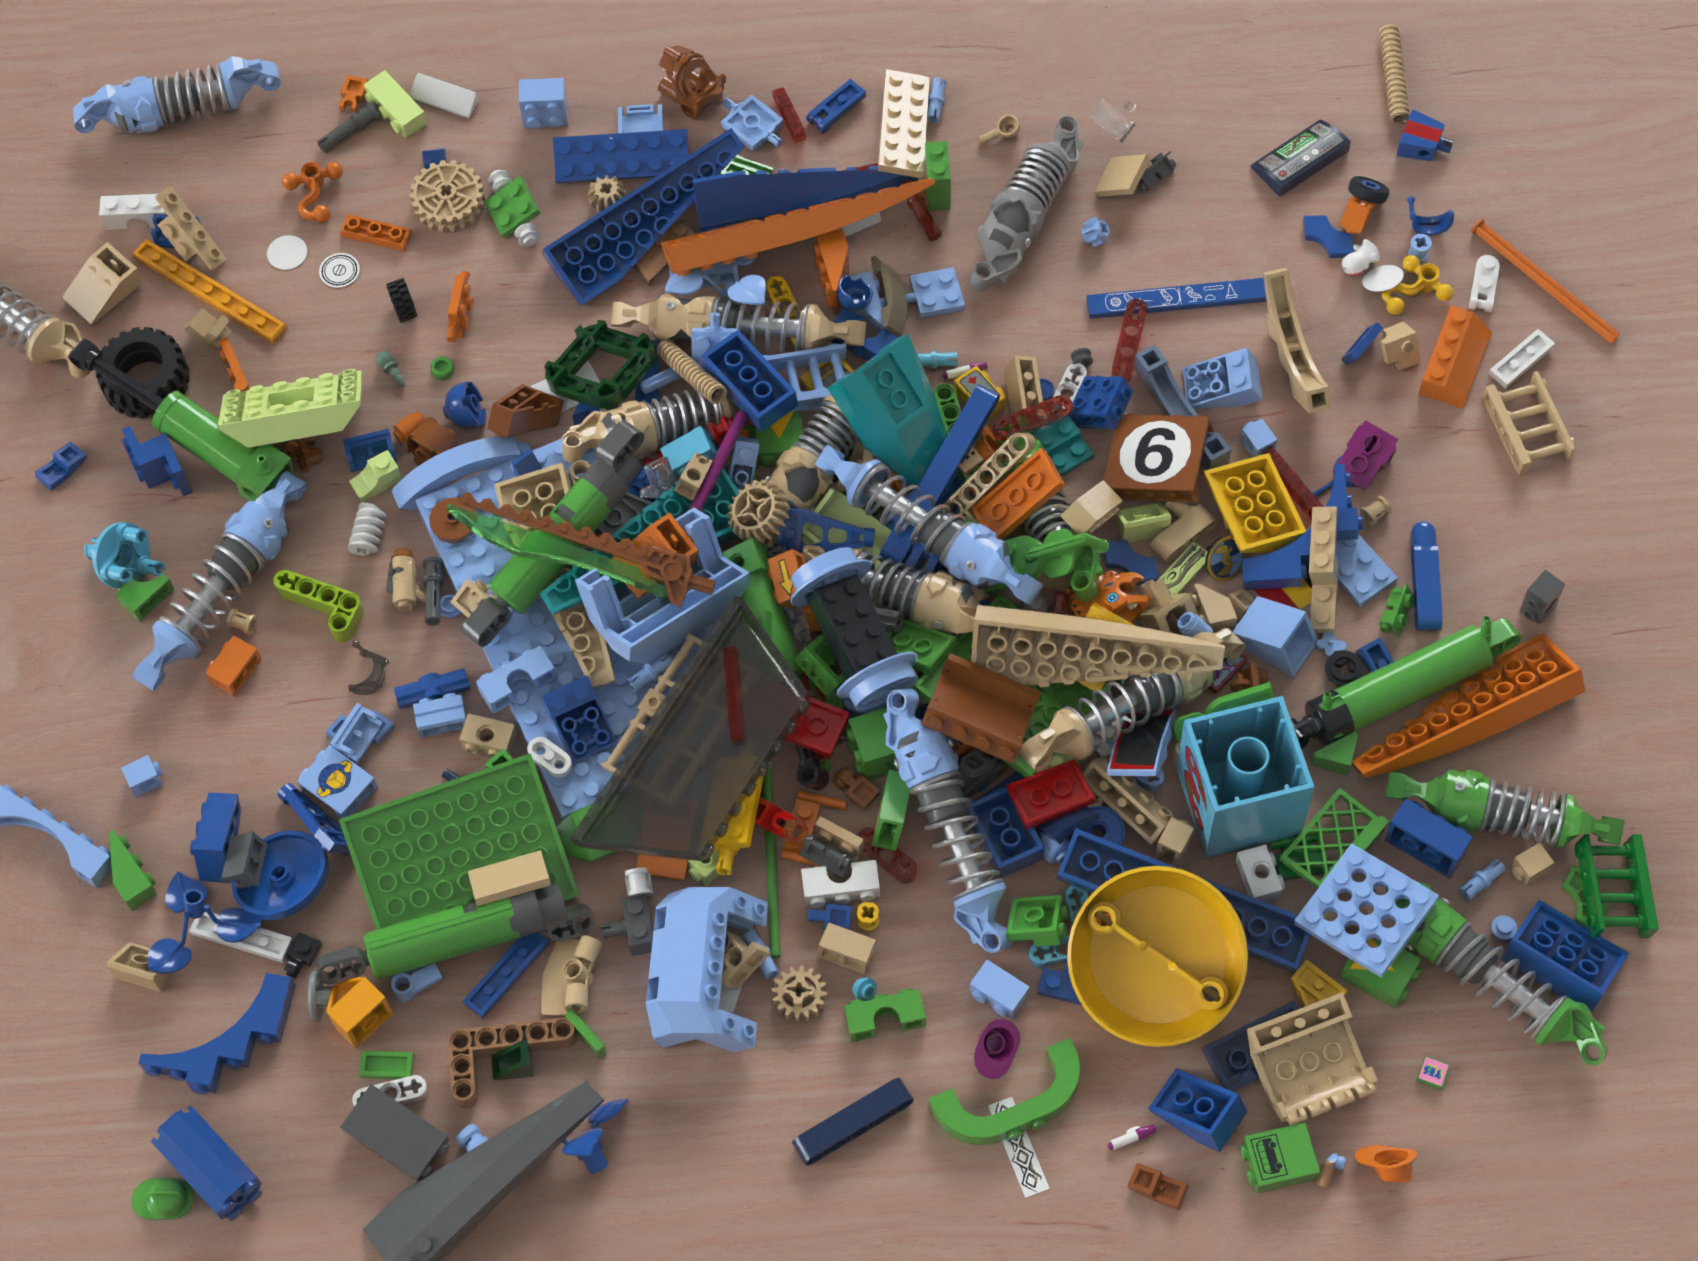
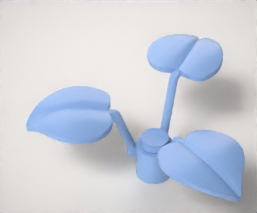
[665,256,766,308]

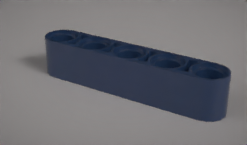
[792,1078,914,1166]

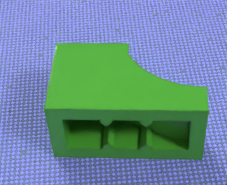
[115,574,175,622]

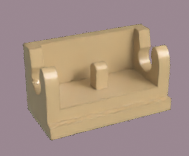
[817,923,876,975]

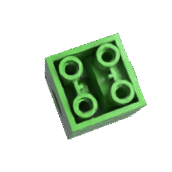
[846,702,904,781]

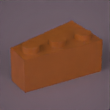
[487,384,564,437]

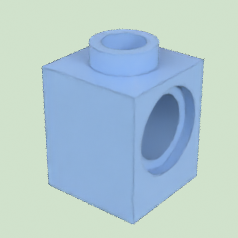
[1240,419,1278,457]
[121,755,163,797]

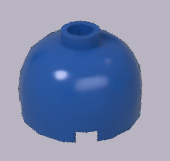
[443,381,486,429]

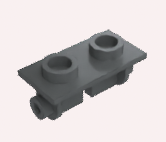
[1137,151,1176,192]
[799,834,855,878]

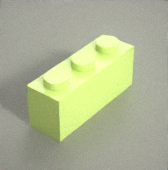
[364,70,427,139]

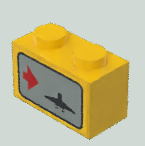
[954,366,1006,420]

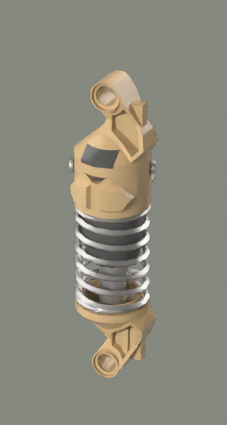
[562,388,740,463]
[802,545,1004,635]

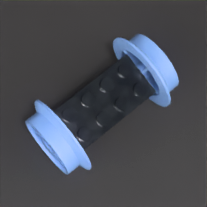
[790,547,918,711]

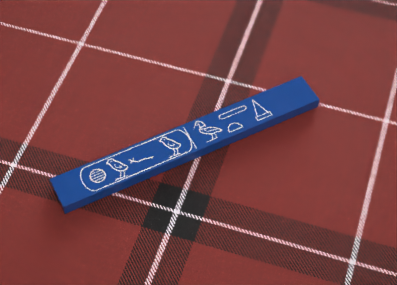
[1086,278,1267,319]

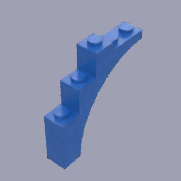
[1242,464,1363,590]
[139,973,296,1095]

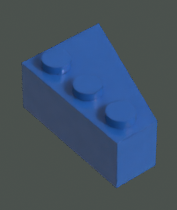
[190,792,241,883]

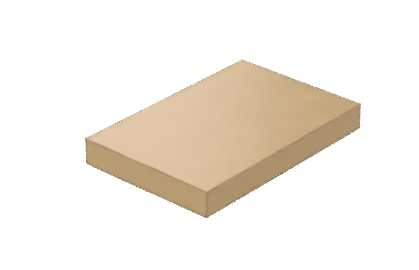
[468,850,551,906]

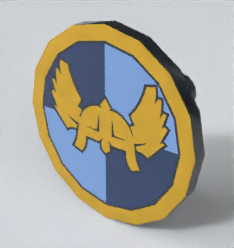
[1205,535,1246,582]

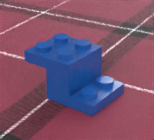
[122,426,192,496]

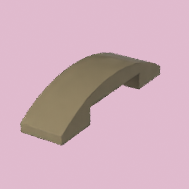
[871,256,907,337]

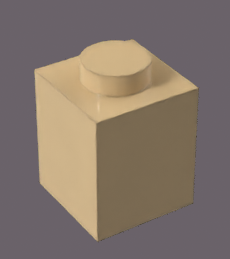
[1511,842,1555,886]

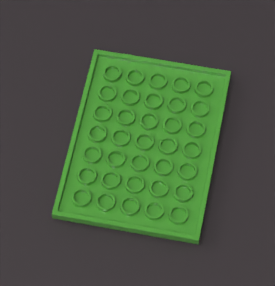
[339,753,580,930]

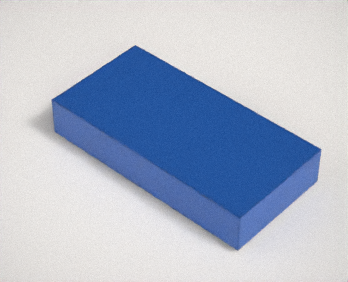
[1341,323,1383,365]

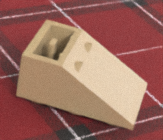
[62,242,143,326]

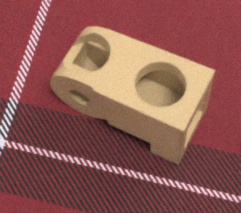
[674,452,712,501]

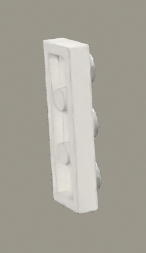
[1489,329,1555,389]

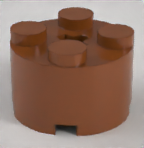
[404,417,458,466]

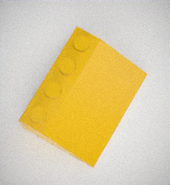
[1203,453,1306,553]

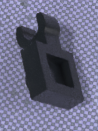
[284,932,322,979]

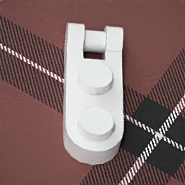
[1468,255,1500,313]

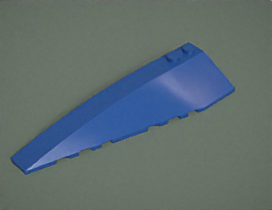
[542,128,744,306]
[692,166,918,233]

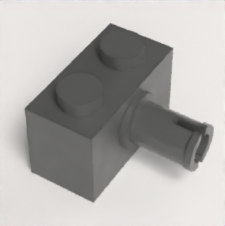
[600,894,653,956]

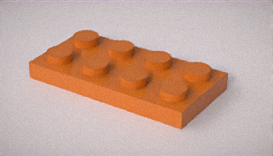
[971,448,1066,540]

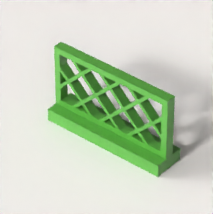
[1279,788,1389,889]

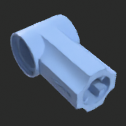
[391,963,442,1003]

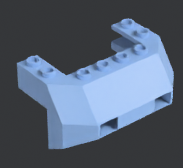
[575,508,750,663]
[646,887,768,1053]

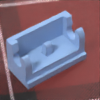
[330,703,384,764]

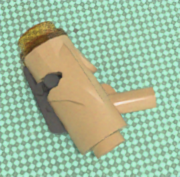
[386,548,426,611]

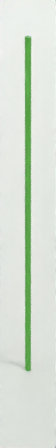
[747,426,781,958]

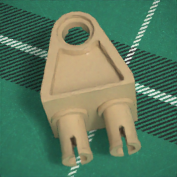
[1137,579,1198,633]

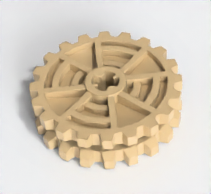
[410,160,485,233]

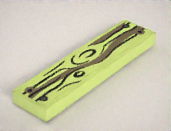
[1133,541,1207,609]

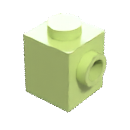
[688,848,720,886]

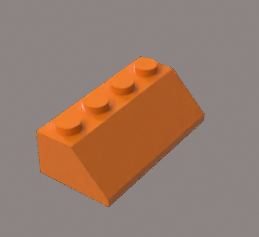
[1419,305,1492,409]

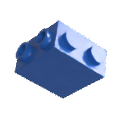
[1067,376,1133,429]

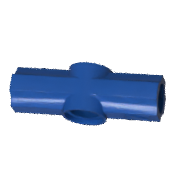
[394,668,471,709]

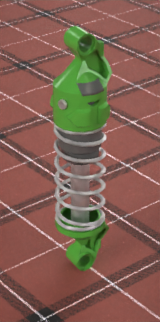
[1373,872,1608,1066]

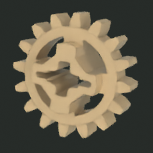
[772,965,827,1022]

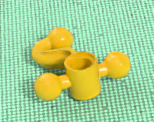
[1381,255,1454,315]

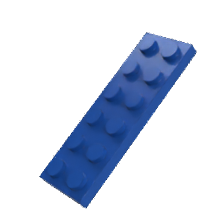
[553,129,689,184]

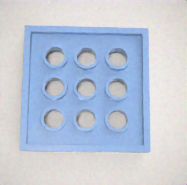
[1294,843,1439,978]

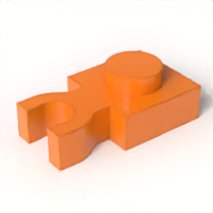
[339,75,368,113]

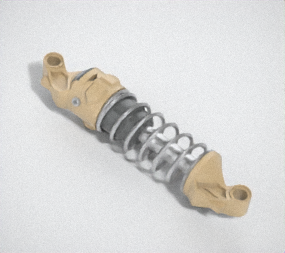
[1019,628,1246,772]

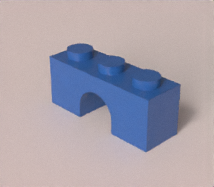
[831,307,898,361]

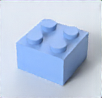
[519,78,569,128]

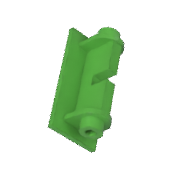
[1379,584,1414,638]

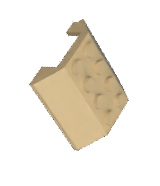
[1247,992,1378,1126]

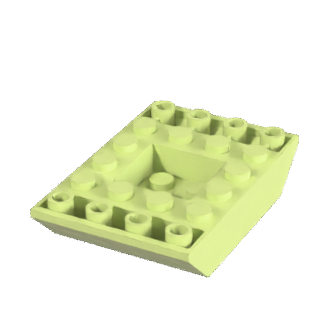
[218,369,363,448]

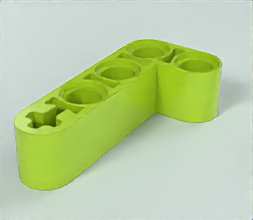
[273,570,364,642]

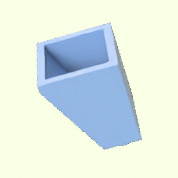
[1233,596,1318,678]

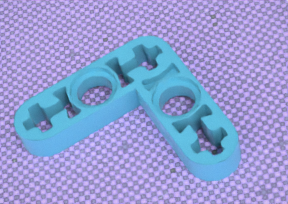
[1029,886,1089,968]

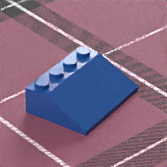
[1501,900,1629,1013]

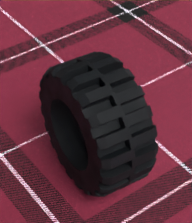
[95,327,190,418]

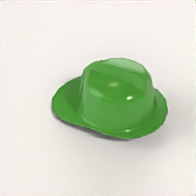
[131,1178,194,1220]

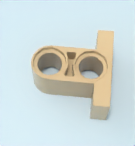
[721,930,771,989]

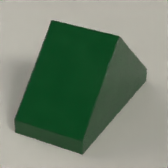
[491,1040,533,1080]

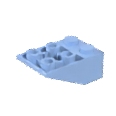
[1182,348,1263,409]

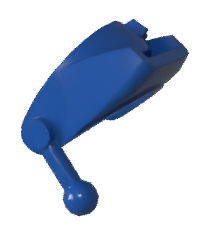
[1407,196,1454,235]

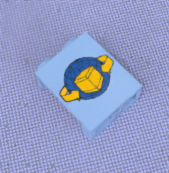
[297,745,378,819]

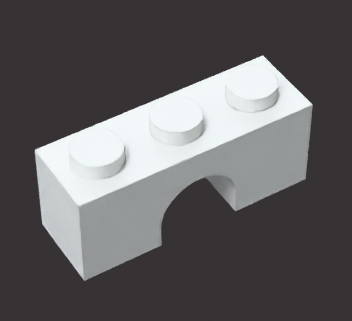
[99,194,167,230]
[801,860,880,908]

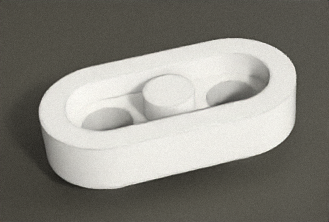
[527,737,572,778]

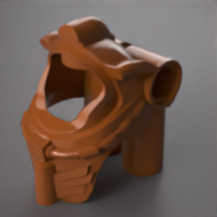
[658,45,726,120]

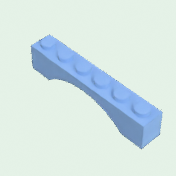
[0,784,112,888]

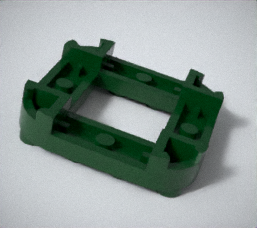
[544,320,658,411]

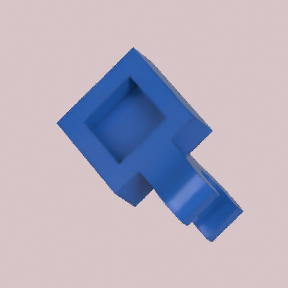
[807,903,852,930]

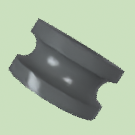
[1071,348,1093,368]

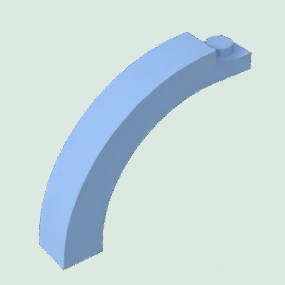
[392,436,530,510]

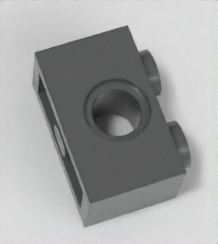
[1520,569,1565,625]

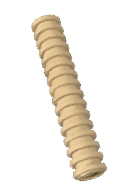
[1379,24,1410,124]
[656,340,727,404]

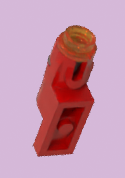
[755,798,808,843]

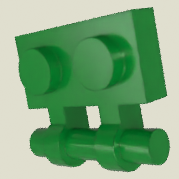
[1270,834,1329,881]

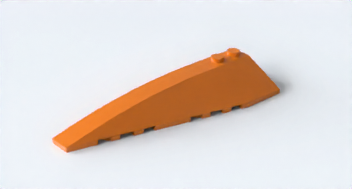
[1352,633,1586,778]

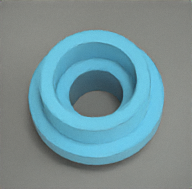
[852,977,877,1001]

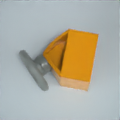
[308,971,393,1049]

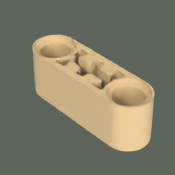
[1150,504,1218,563]

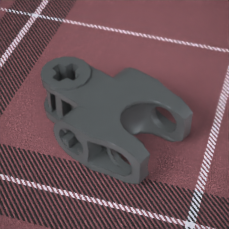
[958,748,1009,798]

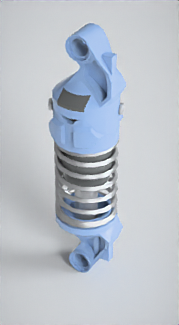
[73,56,281,134]

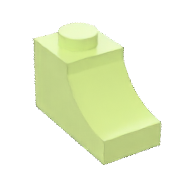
[349,450,402,503]

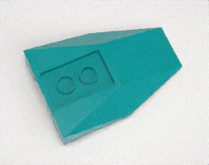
[827,334,947,490]

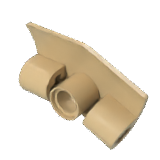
[541,935,602,1016]

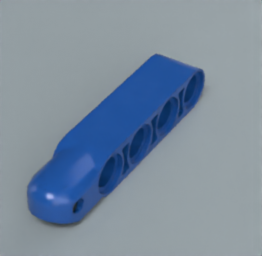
[1410,521,1443,631]

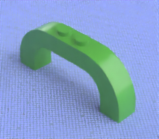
[929,1037,1080,1145]

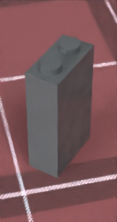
[340,1084,450,1182]

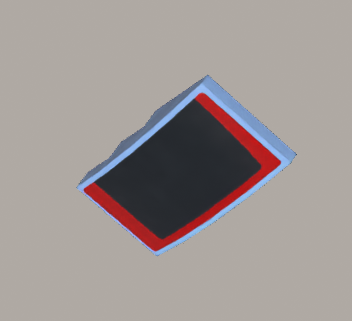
[1107,709,1177,776]

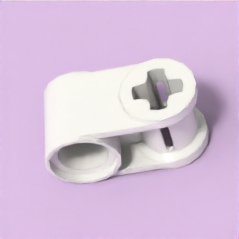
[625,867,653,898]

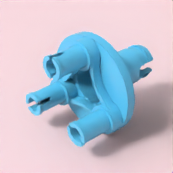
[84,522,166,589]

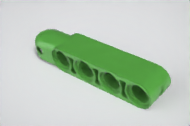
[934,383,978,483]

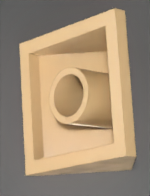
[106,942,169,992]

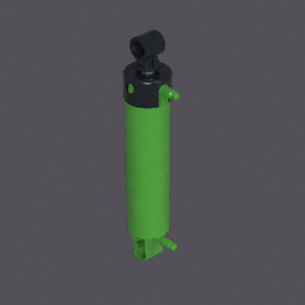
[1291,616,1522,750]

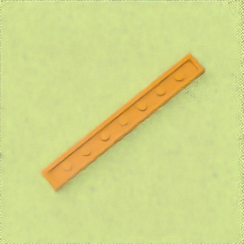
[132,239,287,344]

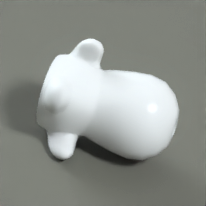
[1342,239,1380,276]

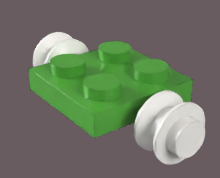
[484,170,541,247]

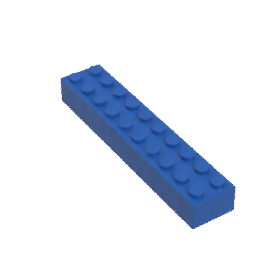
[1057,828,1310,973]

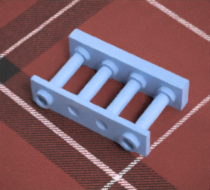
[762,343,847,412]

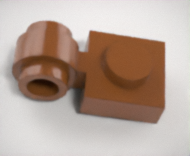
[832,767,880,811]

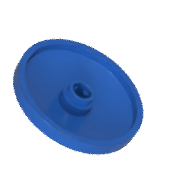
[232,830,329,920]

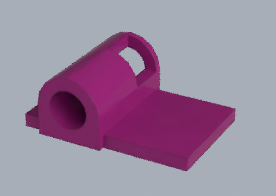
[1332,420,1398,491]

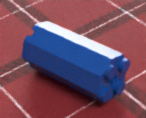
[151,1106,262,1221]

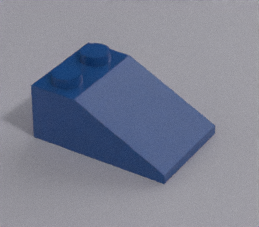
[1148,1068,1248,1152]

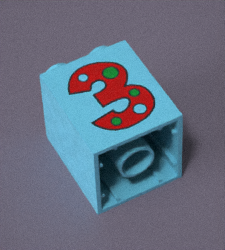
[1176,696,1314,858]

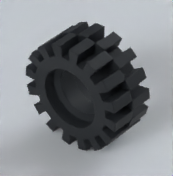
[386,278,418,323]

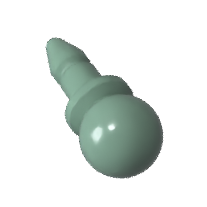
[375,351,406,387]

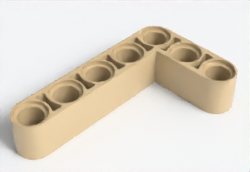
[942,433,1036,523]

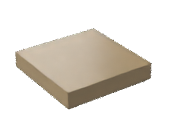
[1094,154,1150,197]

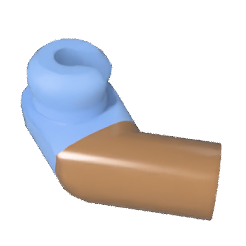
[1317,1153,1346,1188]

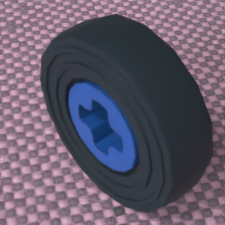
[1348,176,1390,204]

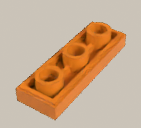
[340,214,412,251]

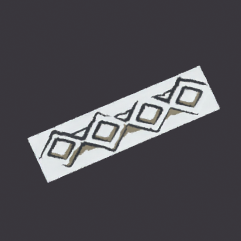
[988,1097,1050,1198]

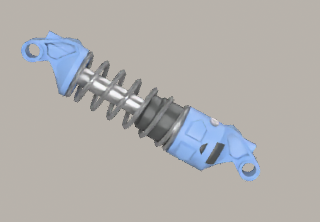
[815,444,1043,606]
[132,471,307,691]
[883,688,1013,953]

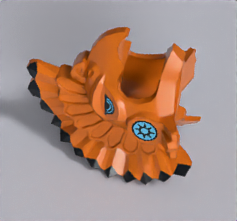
[1067,571,1150,625]

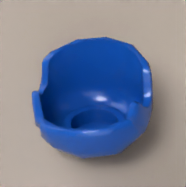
[837,275,873,309]

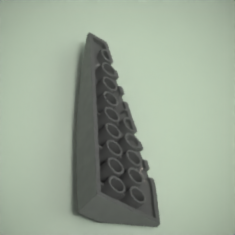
[362,1081,605,1261]

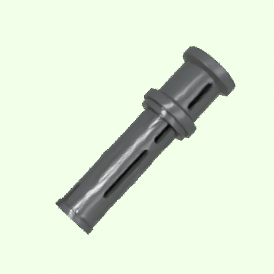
[316,101,381,153]
[422,557,444,626]

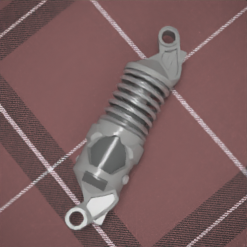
[970,116,1084,291]

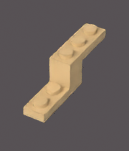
[1309,507,1339,633]

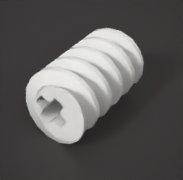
[347,502,387,556]

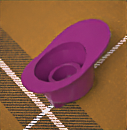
[974,1019,1020,1079]

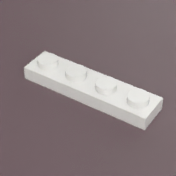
[189,912,293,963]

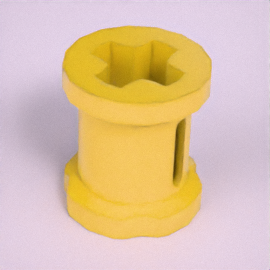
[857,902,880,932]

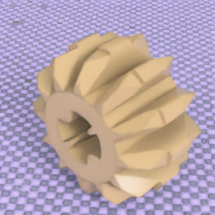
[588,175,627,212]

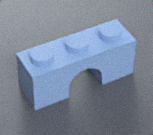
[476,645,557,714]

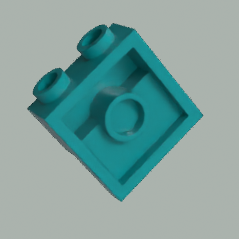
[1031,415,1094,477]

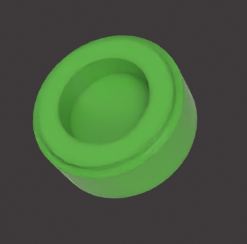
[430,357,454,381]

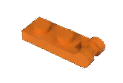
[218,337,250,392]

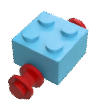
[643,415,734,479]

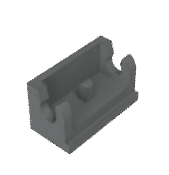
[221,831,268,889]

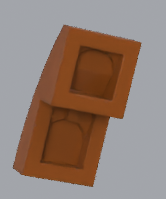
[1127,1163,1189,1210]

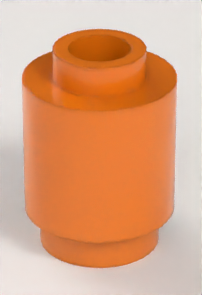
[393,411,425,443]

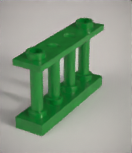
[1574,834,1659,938]

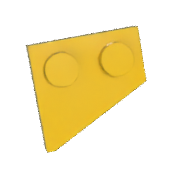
[1290,959,1348,1007]

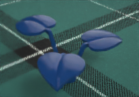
[148,871,261,974]
[562,1099,629,1174]

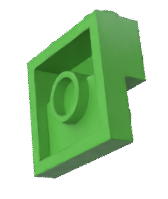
[1006,895,1070,947]

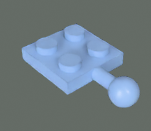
[884,267,965,318]

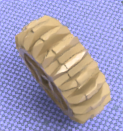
[726,479,791,544]

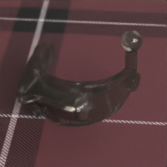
[348,640,389,695]

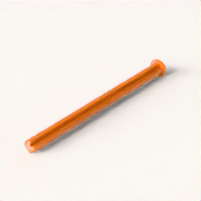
[1471,219,1620,344]

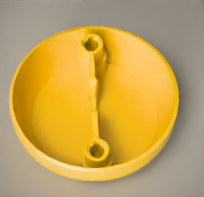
[1067,866,1248,1047]

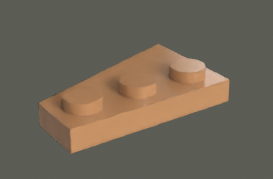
[634,219,695,286]

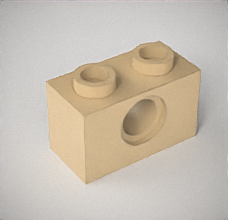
[459,714,518,758]

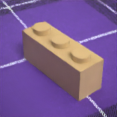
[1004,355,1045,431]

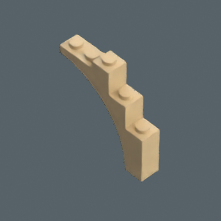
[1263,268,1331,413]

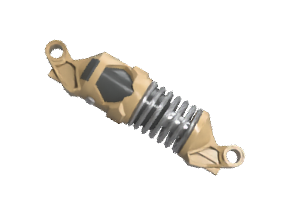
[764,395,858,547]

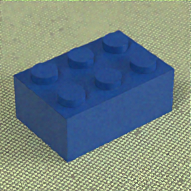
[966,787,1045,879]
[1384,798,1472,879]

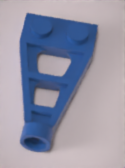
[777,508,875,554]
[277,783,350,855]

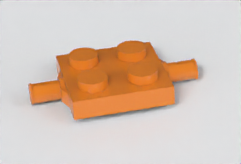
[446,271,474,343]

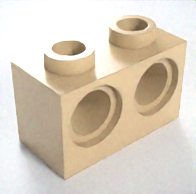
[1155,817,1194,868]

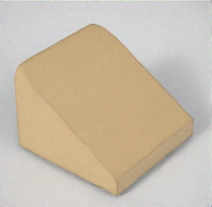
[1227,588,1254,622]

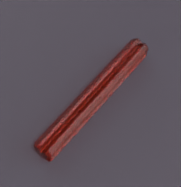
[723,646,744,741]

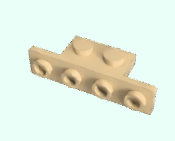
[155,186,227,270]

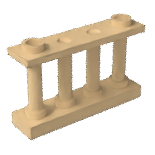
[1482,371,1576,476]

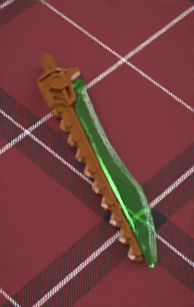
[446,493,716,607]

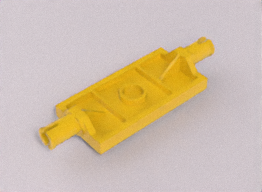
[700,739,767,875]

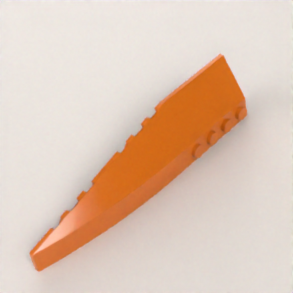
[661,178,935,276]

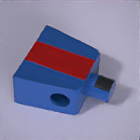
[1396,109,1454,161]

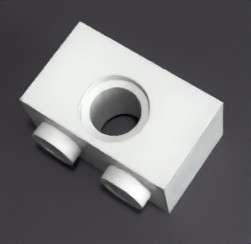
[1235,844,1285,903]

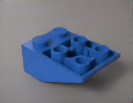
[540,675,618,764]

